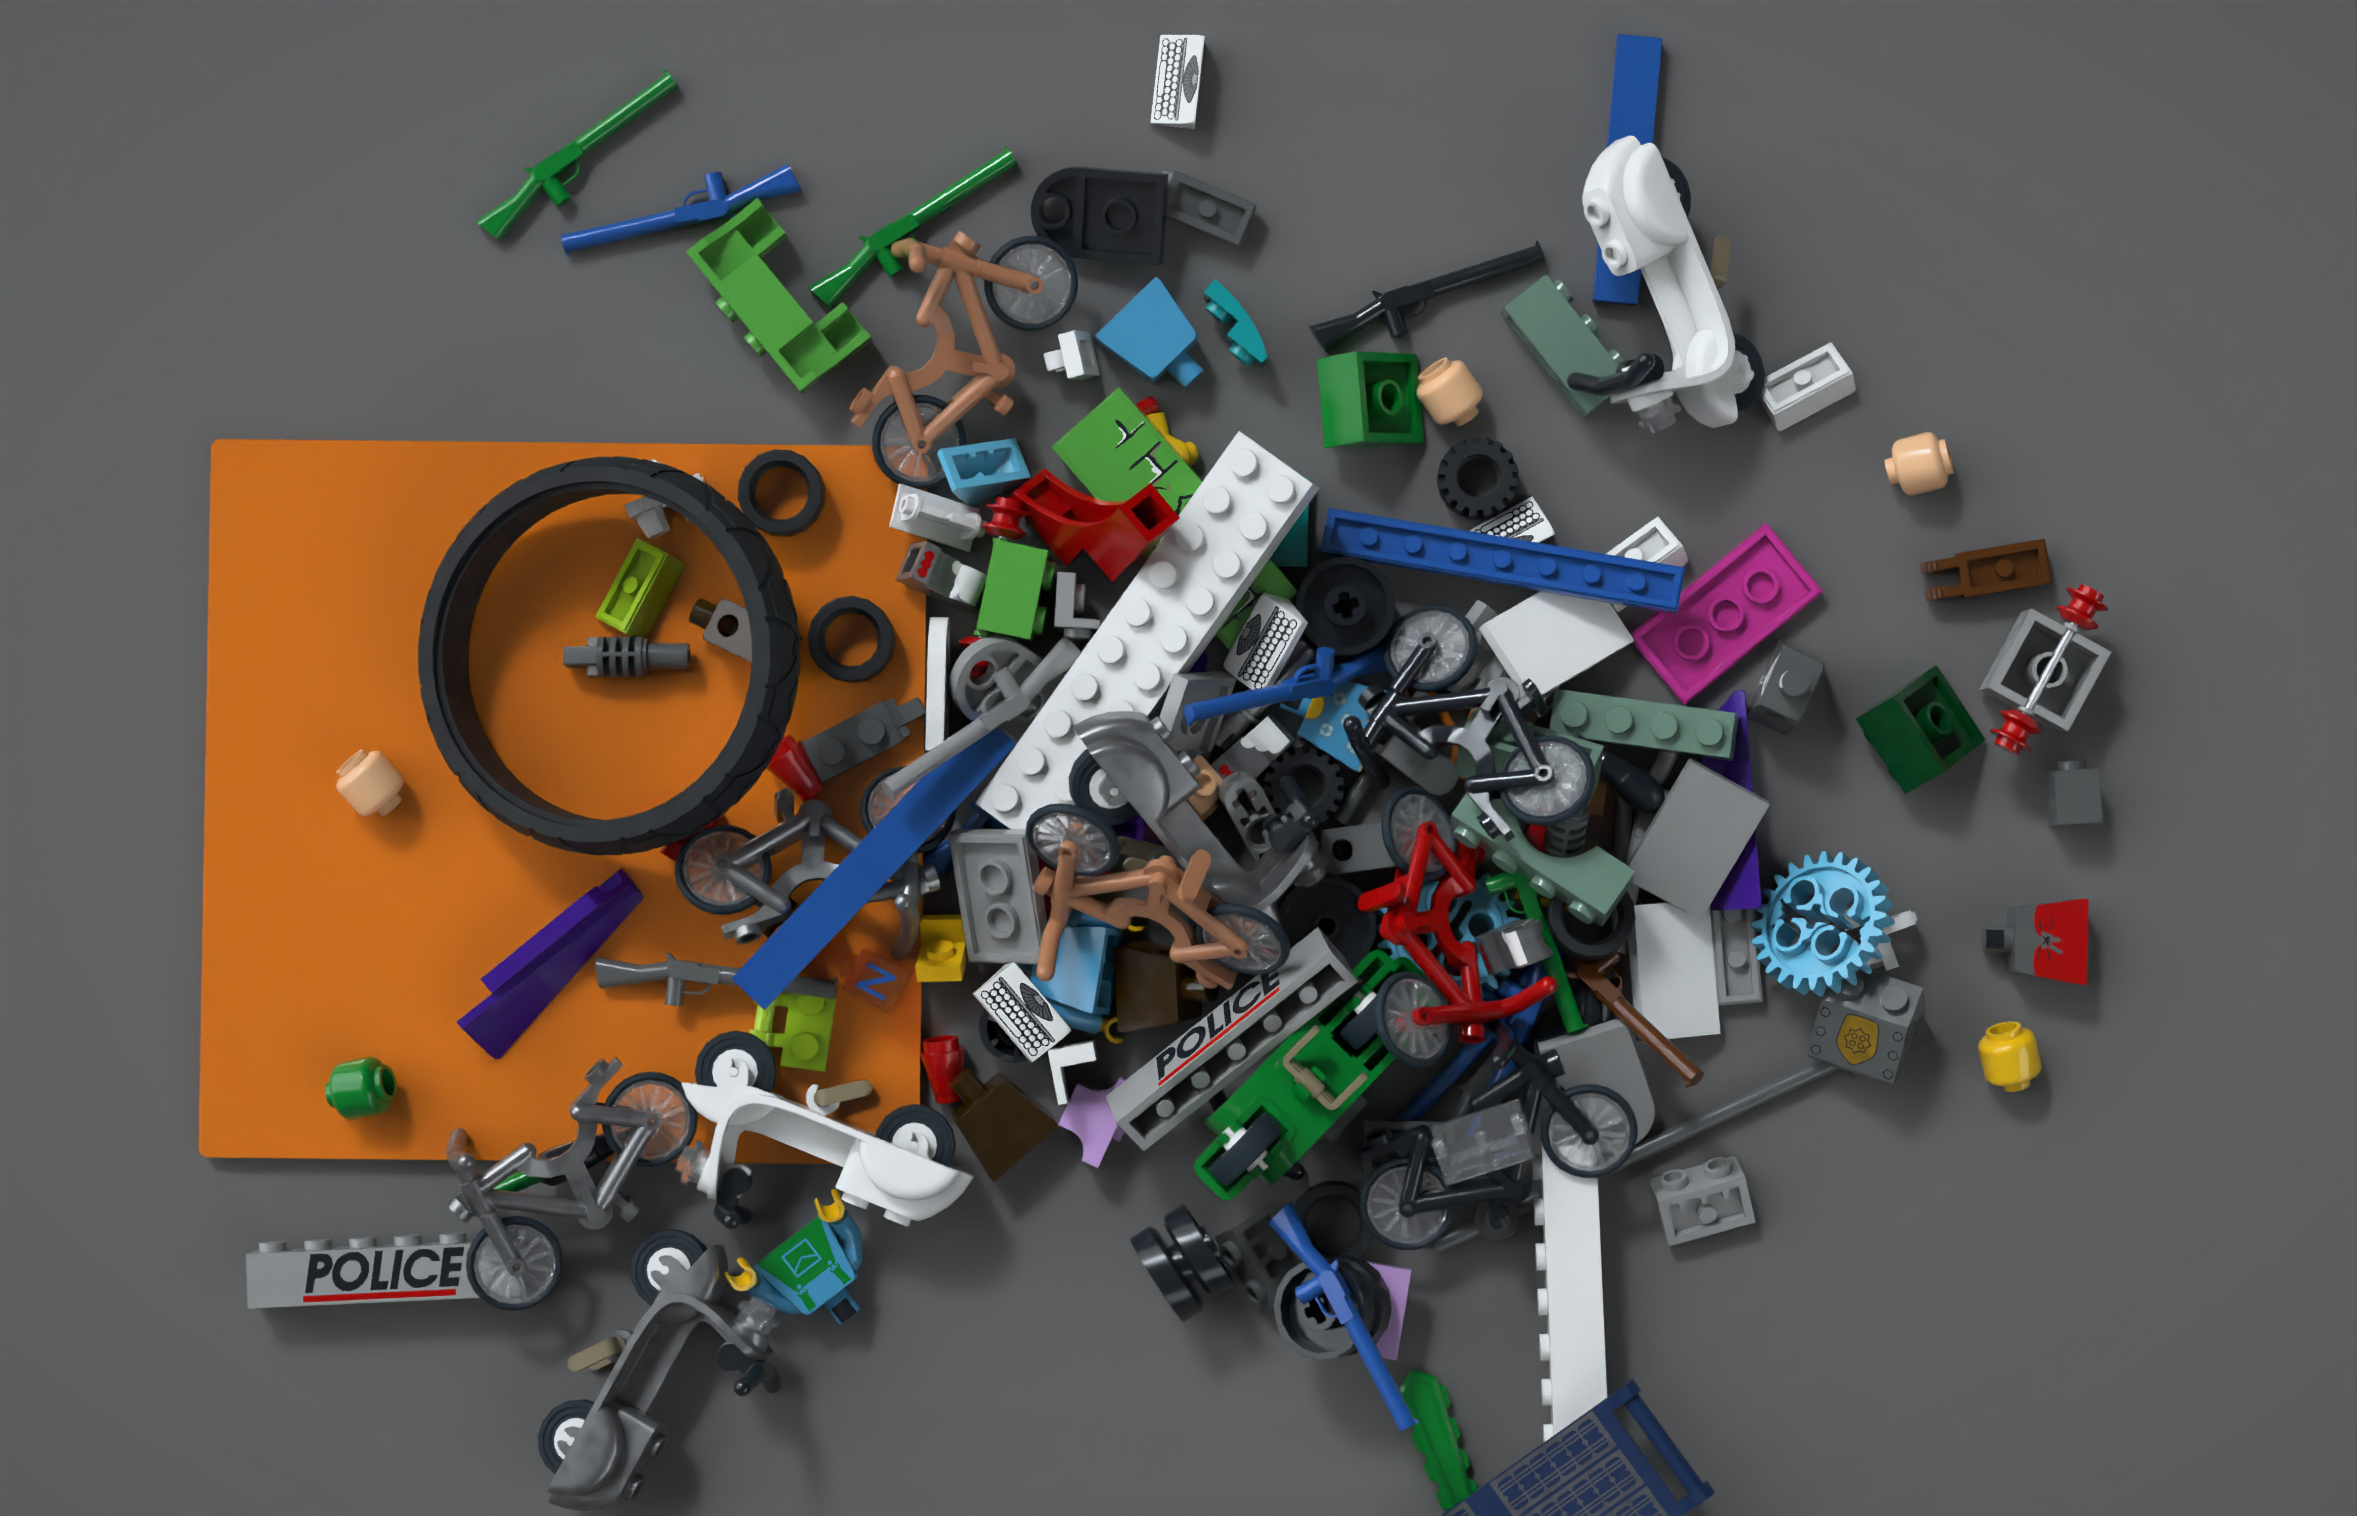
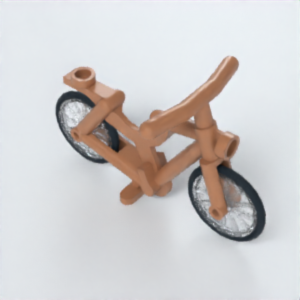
[849,230,1078,489]
[1026,803,1290,990]

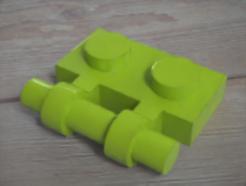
[749,982,839,1072]

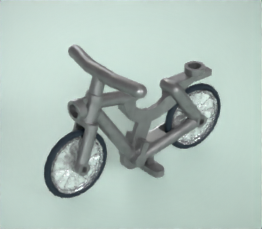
[675,766,956,961]
[446,1056,698,1311]

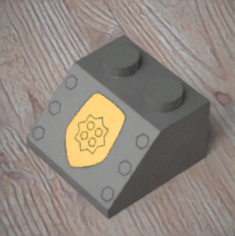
[1807,969,1925,1087]

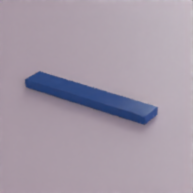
[1592,34,1662,306]

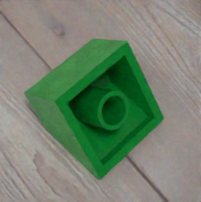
[1317,351,1424,449]

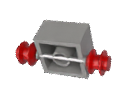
[1979,584,2111,756]

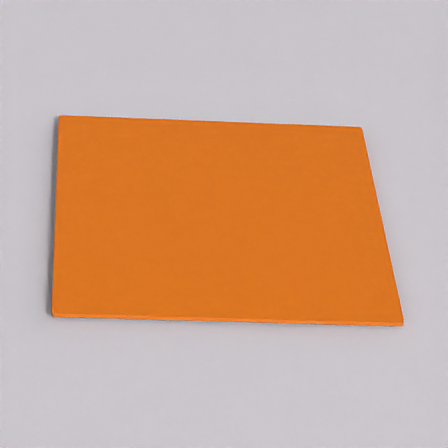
[199,439,928,1164]

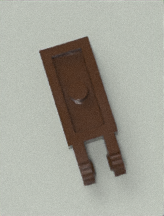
[1919,539,2052,601]

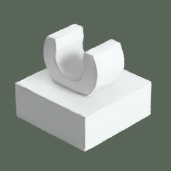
[1044,330,1100,380]

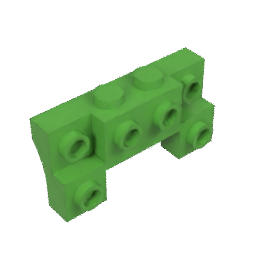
[686,198,873,394]

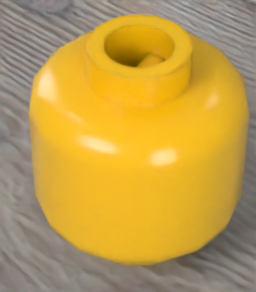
[1978,1021,2042,1092]

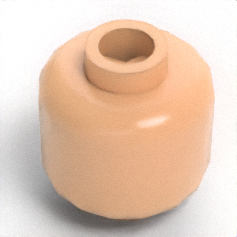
[1416,357,1483,427]
[1885,432,1954,496]
[336,749,404,817]

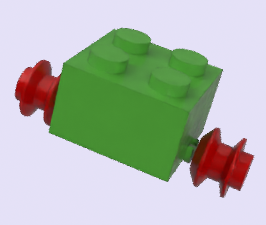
[954,497,1057,678]

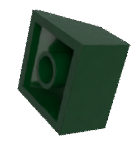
[1856,665,1986,794]

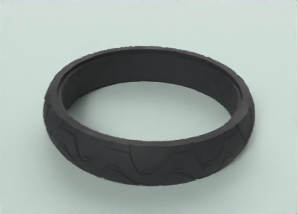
[418,456,800,855]

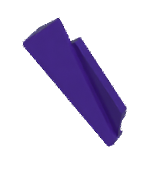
[1699,690,1762,911]
[457,869,643,1059]

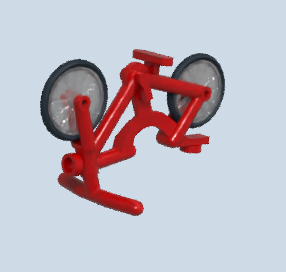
[1357,788,1557,1068]

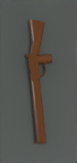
[1545,912,1704,1088]

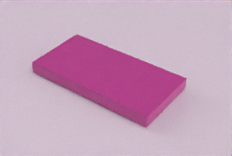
[1630,522,1824,706]

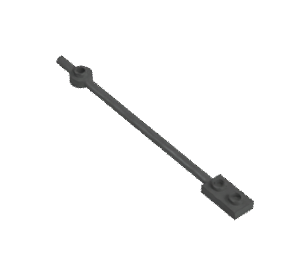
[1434,1013,1936,1254]

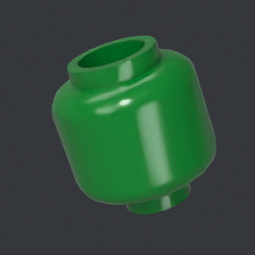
[325,1057,397,1120]

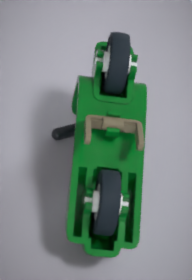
[1194,950,1437,1200]

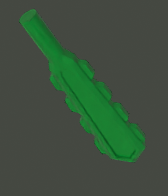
[1399,1368,1477,1510]

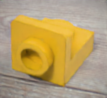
[915,914,968,982]

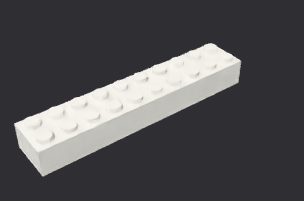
[975,431,1319,856]

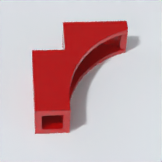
[1009,468,1180,582]

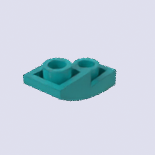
[1203,279,1268,368]

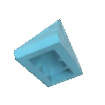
[937,438,1031,506]

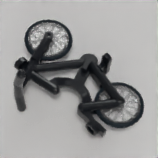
[1343,605,1595,842]
[1359,1020,1638,1250]

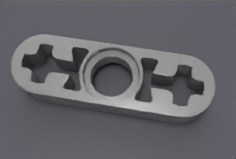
[1219,772,1301,884]

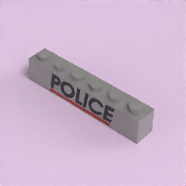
[1105,927,1358,1151]
[246,1230,527,1309]

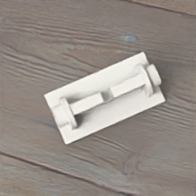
[889,484,987,552]

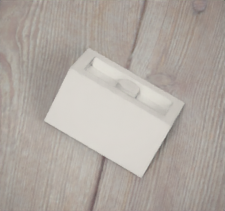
[1048,1039,1098,1105]

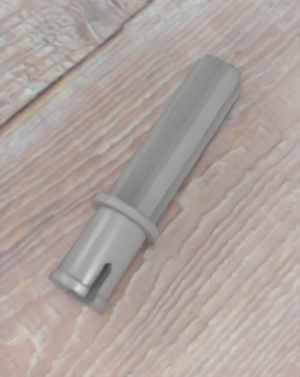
[1215,639,1315,752]

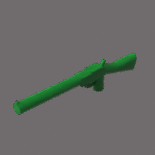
[475,69,679,241]
[807,145,1018,308]
[1485,871,1588,1033]

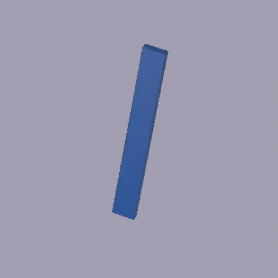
[1320,508,1685,614]
[731,727,1016,1010]

